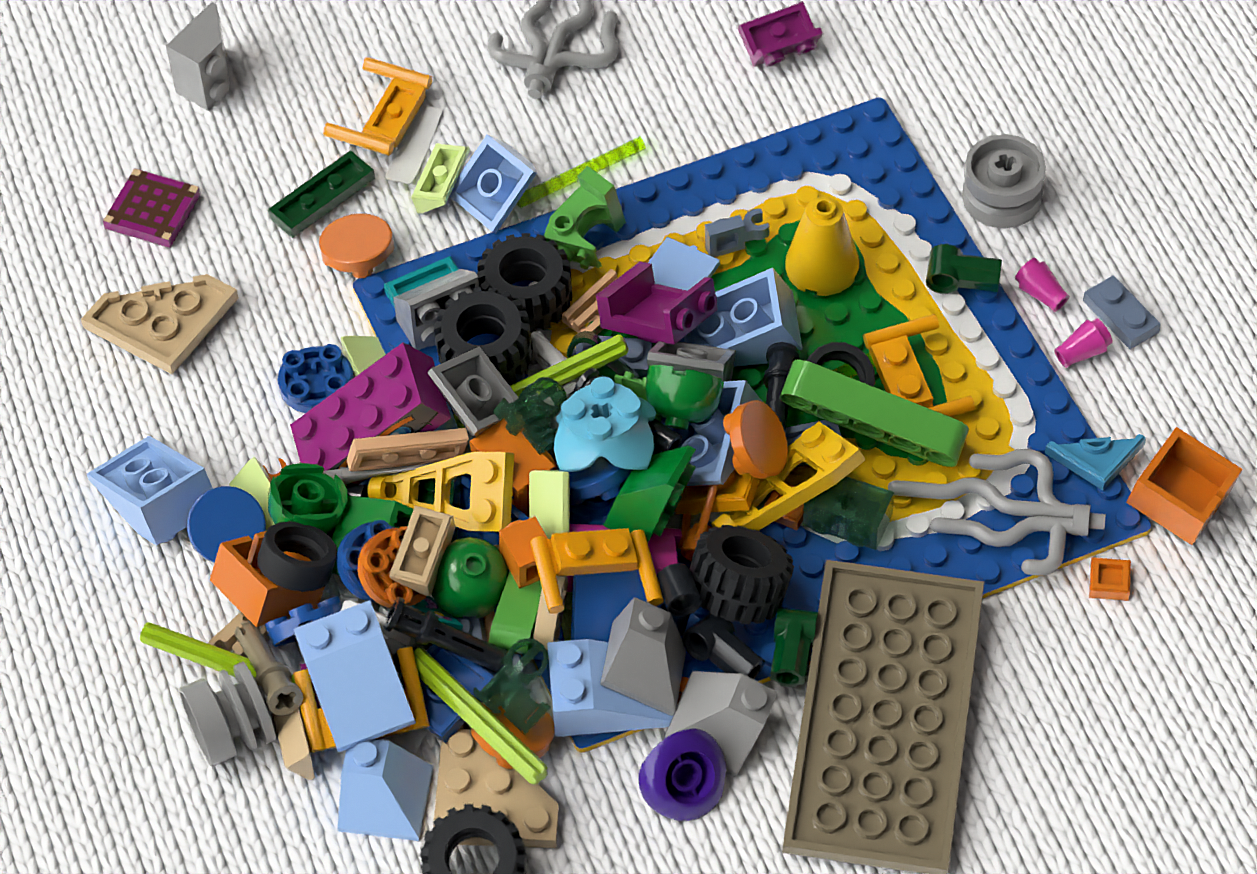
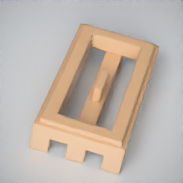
[562,269,618,335]

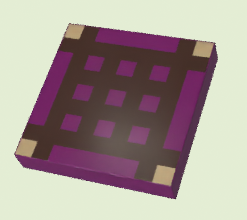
[103,168,201,248]

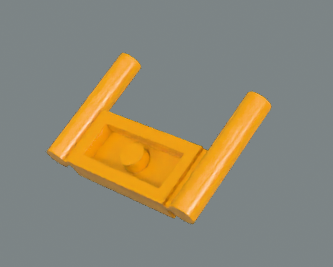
[323,57,433,156]
[863,314,975,417]
[530,528,664,614]
[293,647,429,753]

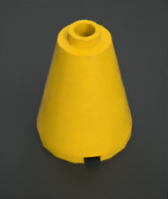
[785,196,859,296]

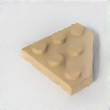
[81,274,239,374]
[433,729,559,848]

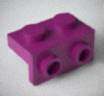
[737,2,823,67]

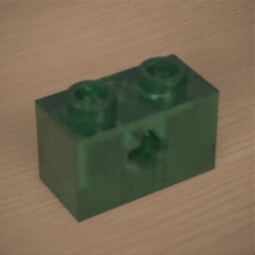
[803,476,894,550]

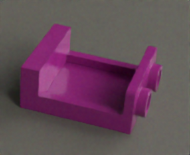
[596,261,718,345]

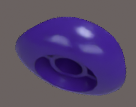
[638,729,726,821]

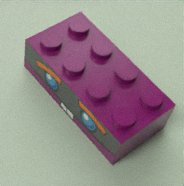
[290,342,451,484]

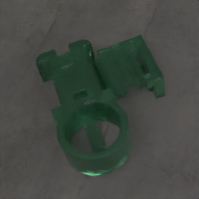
[494,377,567,455]
[473,638,551,736]

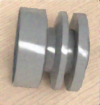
[179,662,276,767]

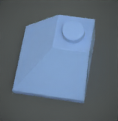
[450,134,537,233]
[338,739,433,841]

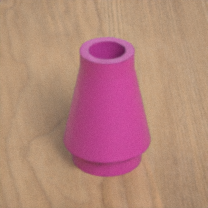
[1015,258,1070,312]
[1054,318,1113,368]

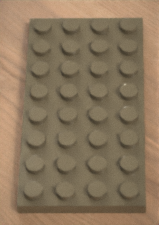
[782,560,984,874]

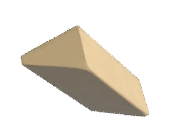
[389,505,455,596]
[272,708,315,780]

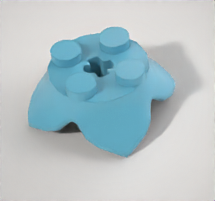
[554,377,656,472]

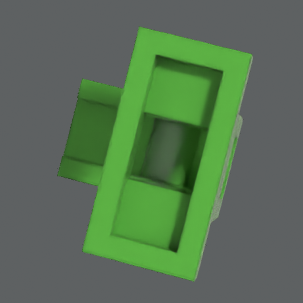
[544,166,626,270]

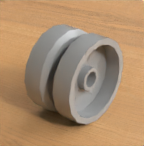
[962,134,1046,229]

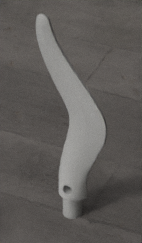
[323,462,436,485]

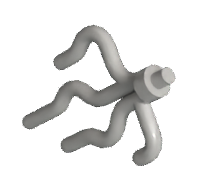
[488,0,619,99]
[888,449,1106,576]

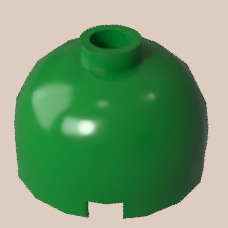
[646,365,724,430]
[268,463,348,534]
[431,537,509,619]

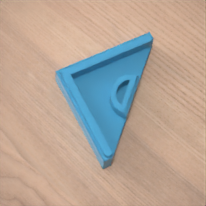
[1045,434,1146,491]

